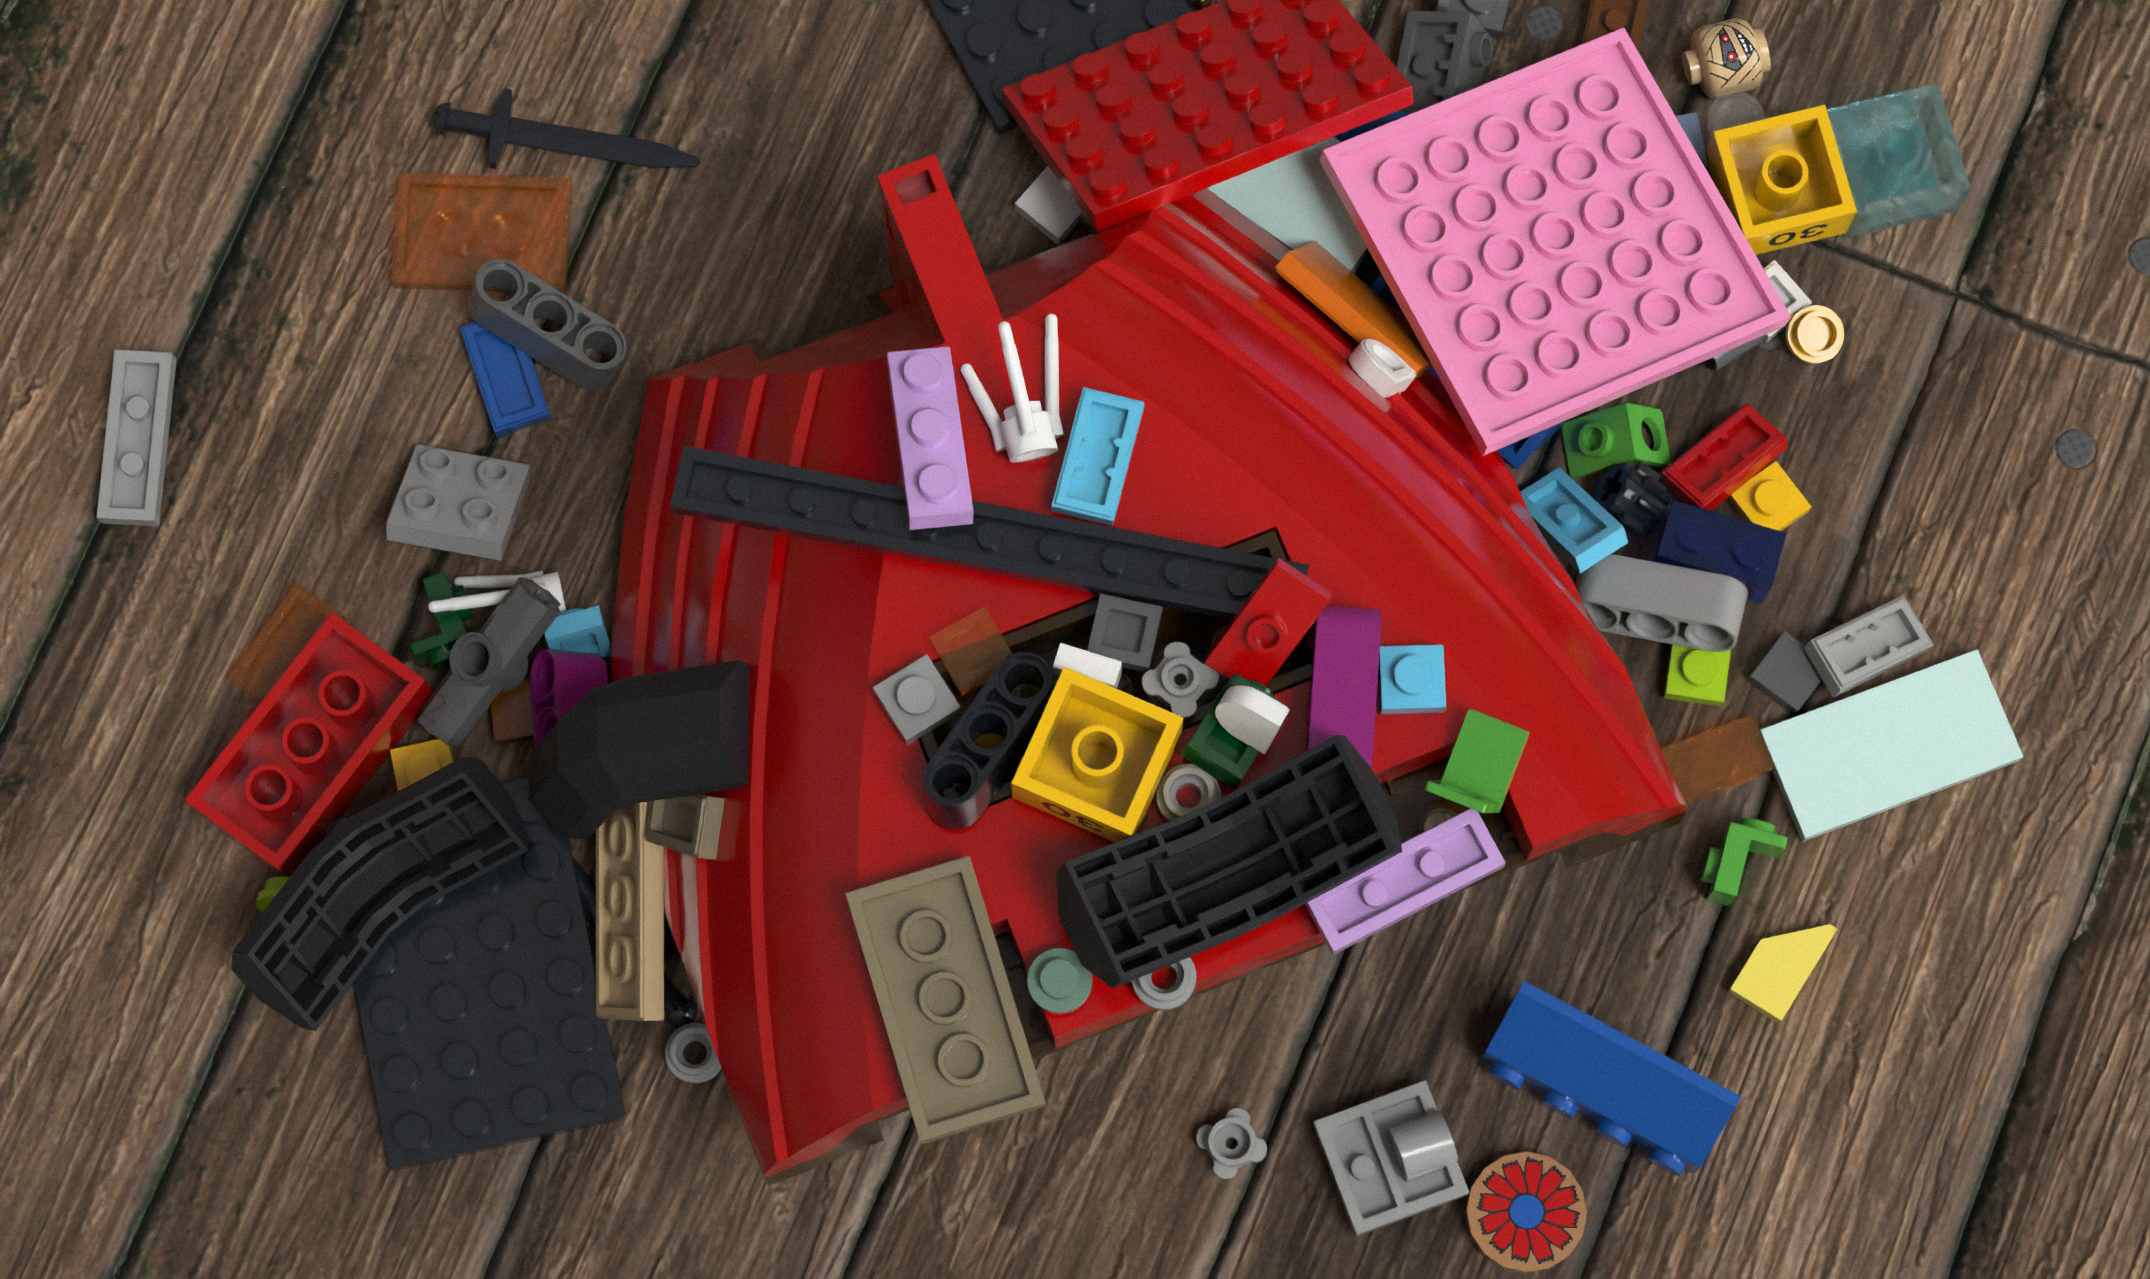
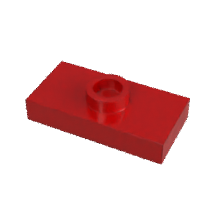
[1662,403,1788,518]
[1204,557,1331,686]

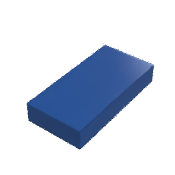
[460,322,552,437]

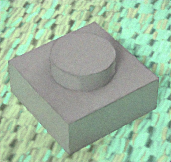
[872,654,961,746]

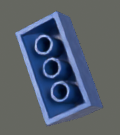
[1481,981,1741,1176]

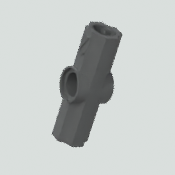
[418,577,561,747]

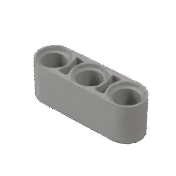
[1575,554,1748,652]

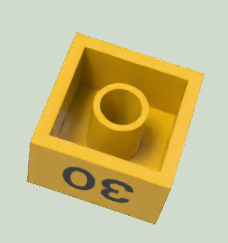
[1705,105,1857,255]
[1011,666,1183,843]

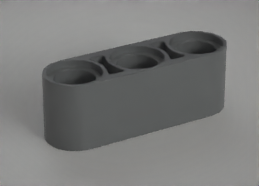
[467,259,627,390]

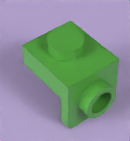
[1701,818,1788,906]

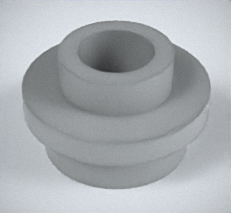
[1156,764,1221,822]
[1132,957,1197,1010]
[665,1023,721,1084]

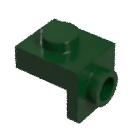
[409,571,475,670]
[1180,674,1286,790]

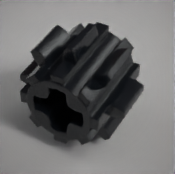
[1592,461,1670,536]

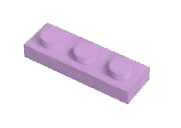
[887,346,974,530]
[1305,809,1506,955]

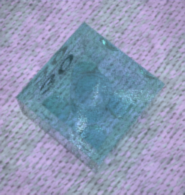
[1827,83,1971,238]

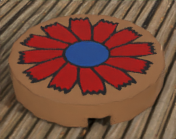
[1465,1151,1587,1274]

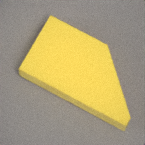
[1728,924,1837,1024]

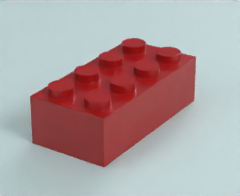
[184,612,433,877]

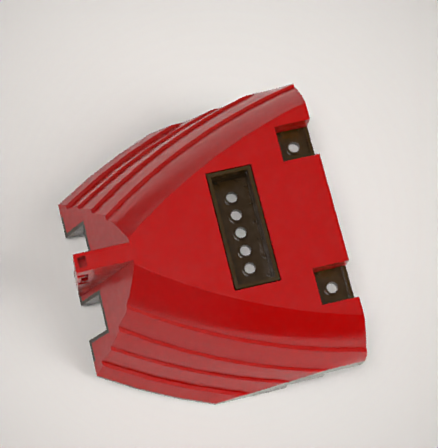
[610,154,1688,1186]

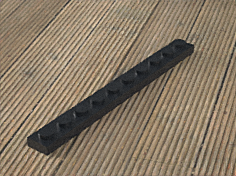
[670,446,1309,619]

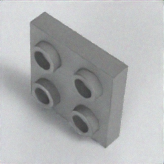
[386,444,530,561]
[1313,1080,1469,1237]

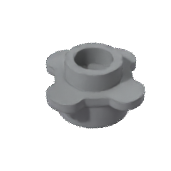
[1142,642,1219,718]
[1196,1108,1267,1179]

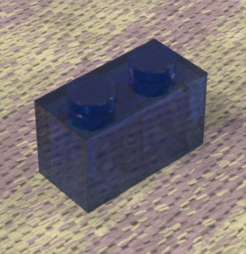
[1652,500,1787,604]

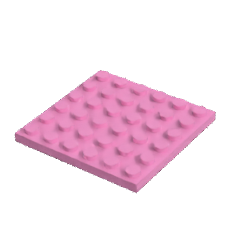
[1319,28,1791,456]

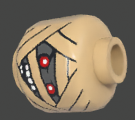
[1682,18,1771,99]

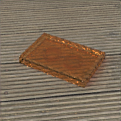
[392,173,573,294]

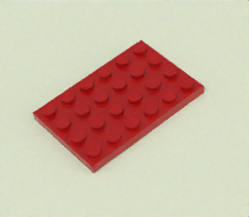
[1002,0,1414,233]

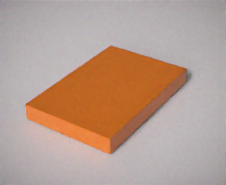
[1275,241,1434,380]

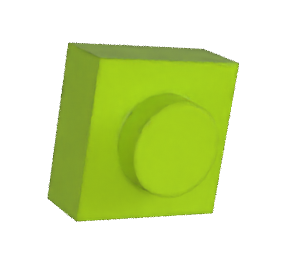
[1663,644,1731,707]

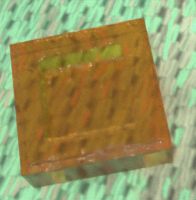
[929,607,1012,696]

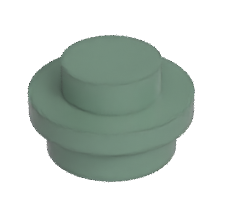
[1027,948,1092,1014]

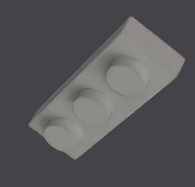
[96,350,177,527]

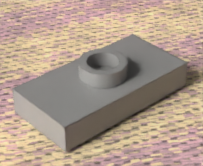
[1803,595,1934,698]

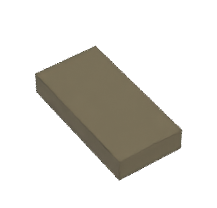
[645,793,725,860]

